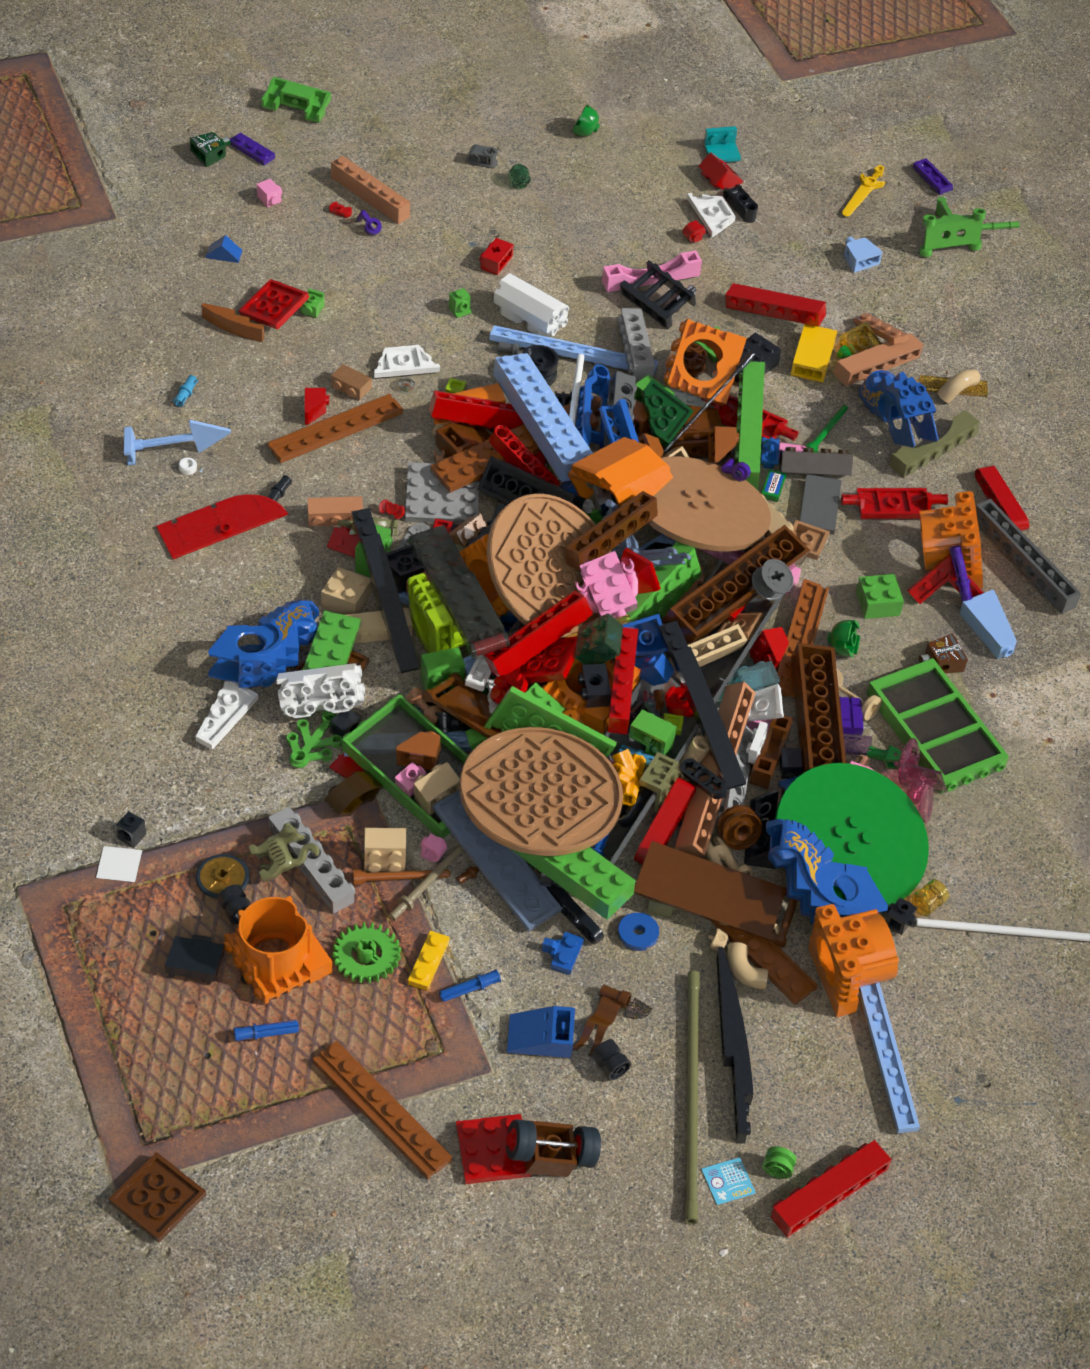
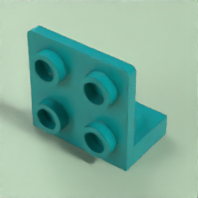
[704,126,741,162]

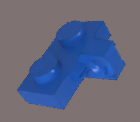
[541,932,584,975]

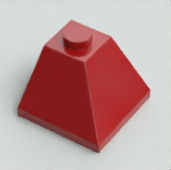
[620,548,661,594]

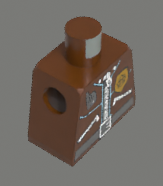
[919,634,968,674]

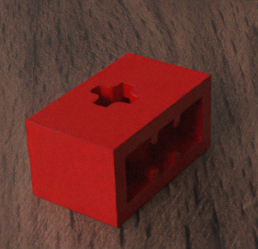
[479,237,514,276]

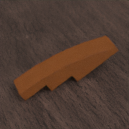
[201,303,264,342]

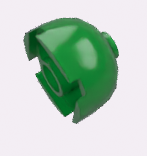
[572,104,600,137]
[827,620,860,658]

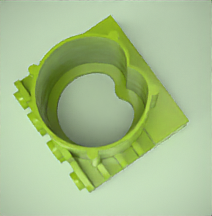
[408,573,486,653]

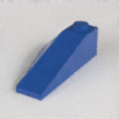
[586,614,668,656]

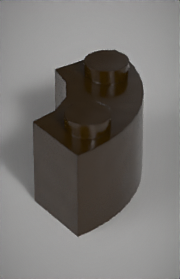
[324,771,383,816]

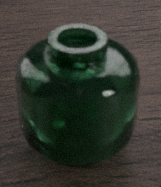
[508,164,531,189]

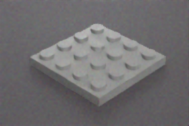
[405,462,479,524]

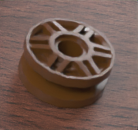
[683,343,707,377]
[717,805,762,850]

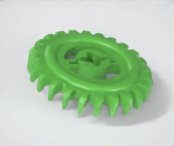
[332,922,401,983]

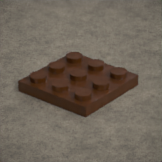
[109,1152,206,1243]

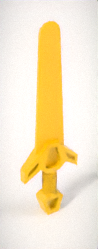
[842,165,885,216]

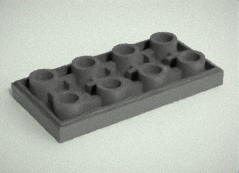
[800,474,842,535]

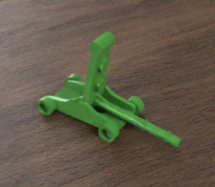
[919,197,1020,257]

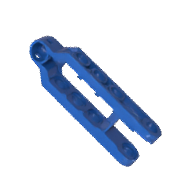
[576,364,610,450]

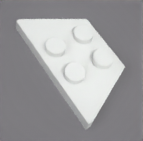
[687,193,736,237]
[374,345,440,378]

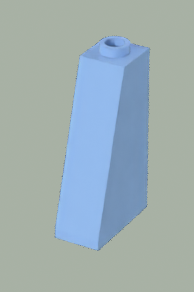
[959,590,1017,659]

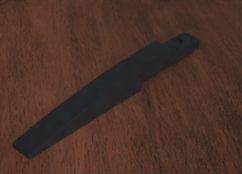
[351,508,419,673]
[659,621,746,790]
[716,947,754,1144]

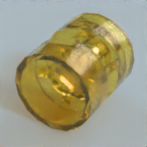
[911,879,950,917]

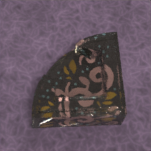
[623,998,652,1019]

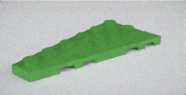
[484,686,617,758]

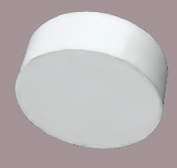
[179,458,197,475]

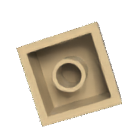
[321,567,372,615]
[414,762,460,815]
[364,828,406,873]

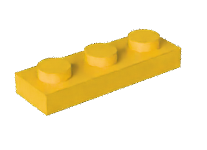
[408,931,450,991]

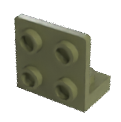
[639,752,680,813]

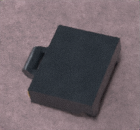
[164,934,225,985]

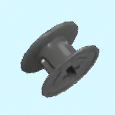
[752,559,794,601]

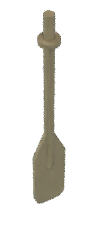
[389,844,464,921]

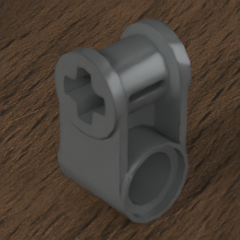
[466,144,498,168]

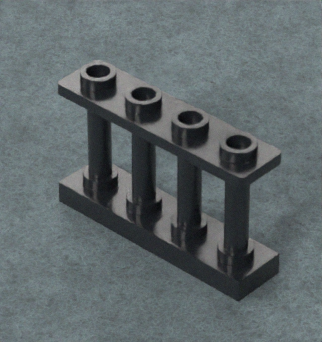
[620,260,696,329]

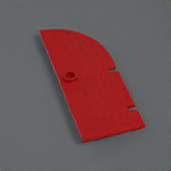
[156,494,288,560]

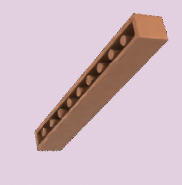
[675,682,756,857]

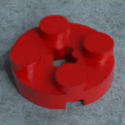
[490,671,528,705]
[665,683,694,717]

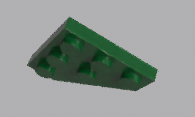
[641,379,694,447]

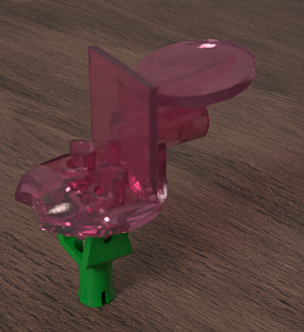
[867,738,947,824]

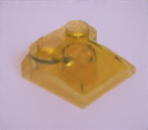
[839,321,882,355]

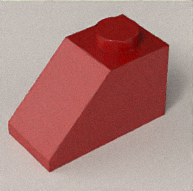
[305,388,329,425]

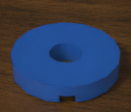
[618,913,659,951]

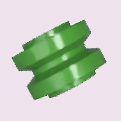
[762,1146,797,1179]

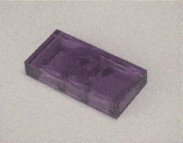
[843,734,872,756]

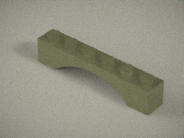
[889,410,980,478]

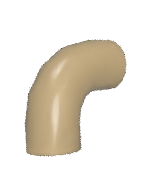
[937,369,980,403]
[678,736,709,782]
[727,942,768,990]

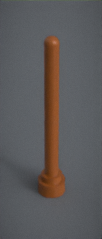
[352,869,451,886]

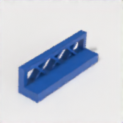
[599,399,639,444]

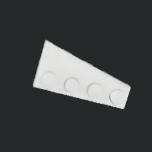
[196,680,259,750]

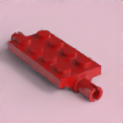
[701,395,799,441]
[841,488,948,519]

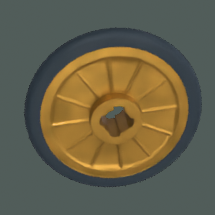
[195,854,250,899]

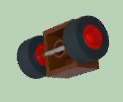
[506,1119,601,1177]

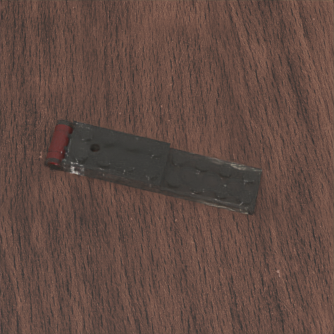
[408,525,510,658]

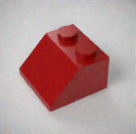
[698,152,744,190]

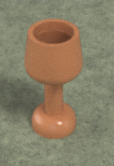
[406,688,443,727]

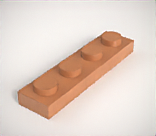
[854,313,908,345]

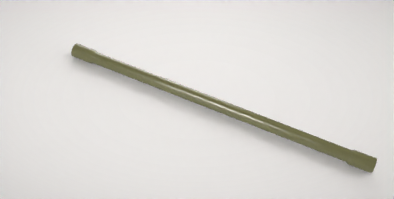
[684,971,700,1225]

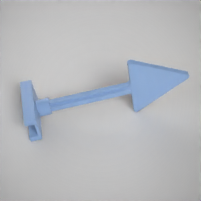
[124,420,231,466]

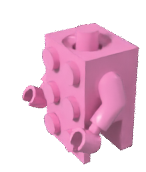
[575,551,638,623]

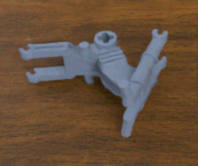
[603,499,691,567]

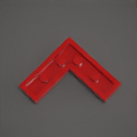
[907,554,984,604]

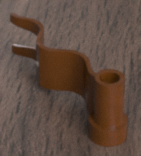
[573,984,632,1057]

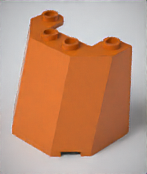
[568,437,673,507]

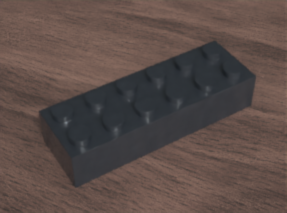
[477,456,586,509]

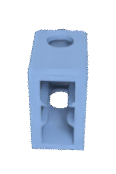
[844,237,882,272]

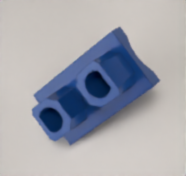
[761,437,780,469]

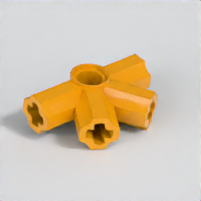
[612,749,646,806]

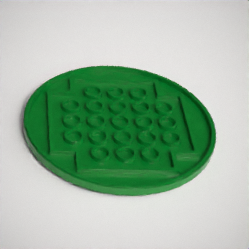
[775,763,929,907]

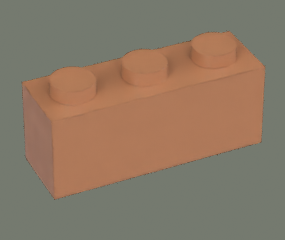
[307,496,363,526]

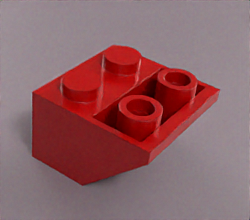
[749,627,789,682]

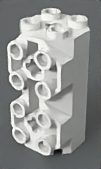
[494,273,569,337]
[277,663,365,718]

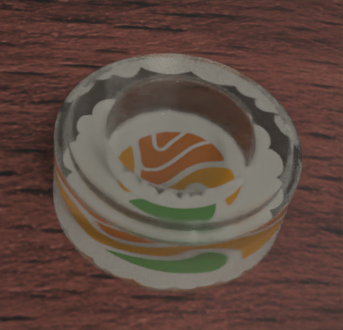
[397,377,415,393]

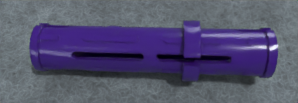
[949,545,973,601]

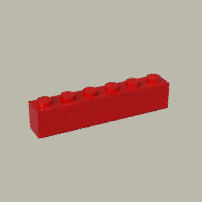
[725,283,826,327]
[429,390,524,430]
[483,591,593,677]
[607,627,638,735]
[770,1140,892,1238]

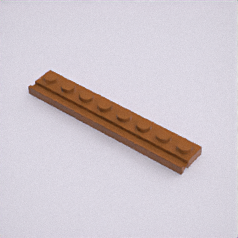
[268,394,403,464]
[773,579,829,700]
[710,920,818,1005]
[313,1040,452,1180]

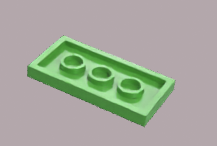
[303,611,361,670]

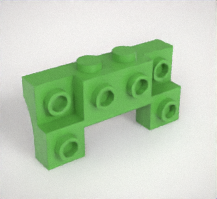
[261,77,331,123]

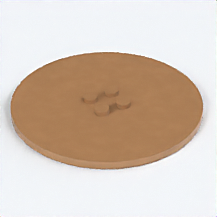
[648,457,771,552]
[487,494,611,638]
[459,727,623,856]

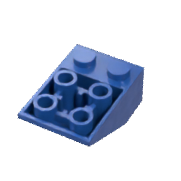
[507,1006,575,1058]

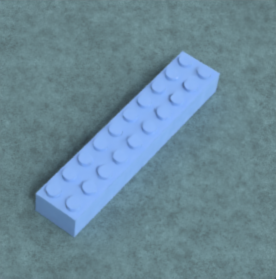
[493,353,593,482]

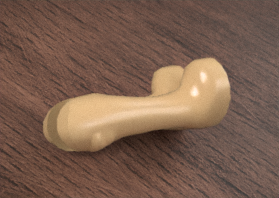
[705,837,753,876]

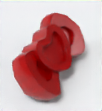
[329,202,352,218]
[379,499,405,520]

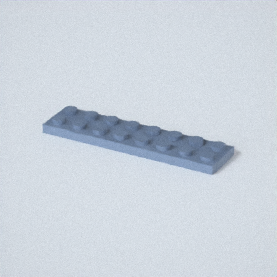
[432,790,562,932]

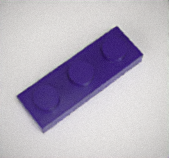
[230,132,275,166]
[913,158,953,195]

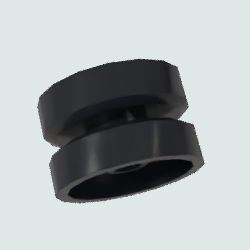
[522,345,559,386]

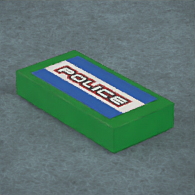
[762,469,787,502]

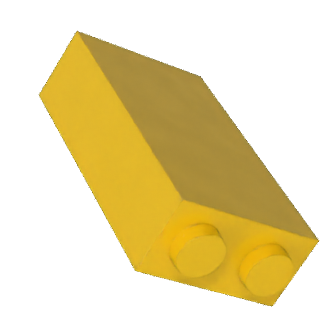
[791,324,837,383]

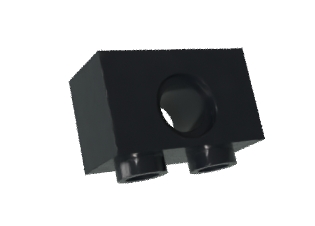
[578,664,611,708]

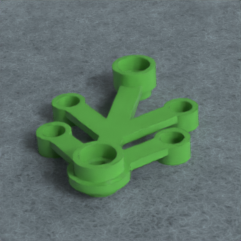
[287,710,342,768]

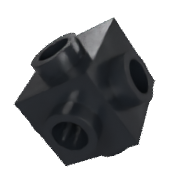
[886,898,917,935]

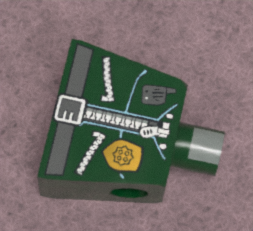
[190,132,231,167]

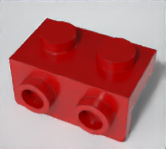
[327,526,359,558]

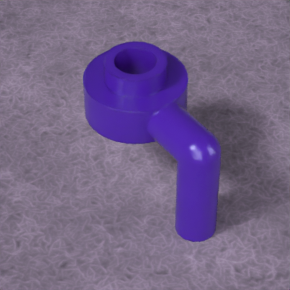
[356,210,382,236]
[721,459,751,481]

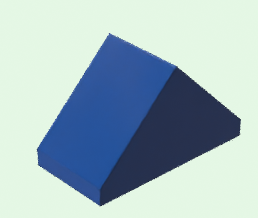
[206,235,242,263]

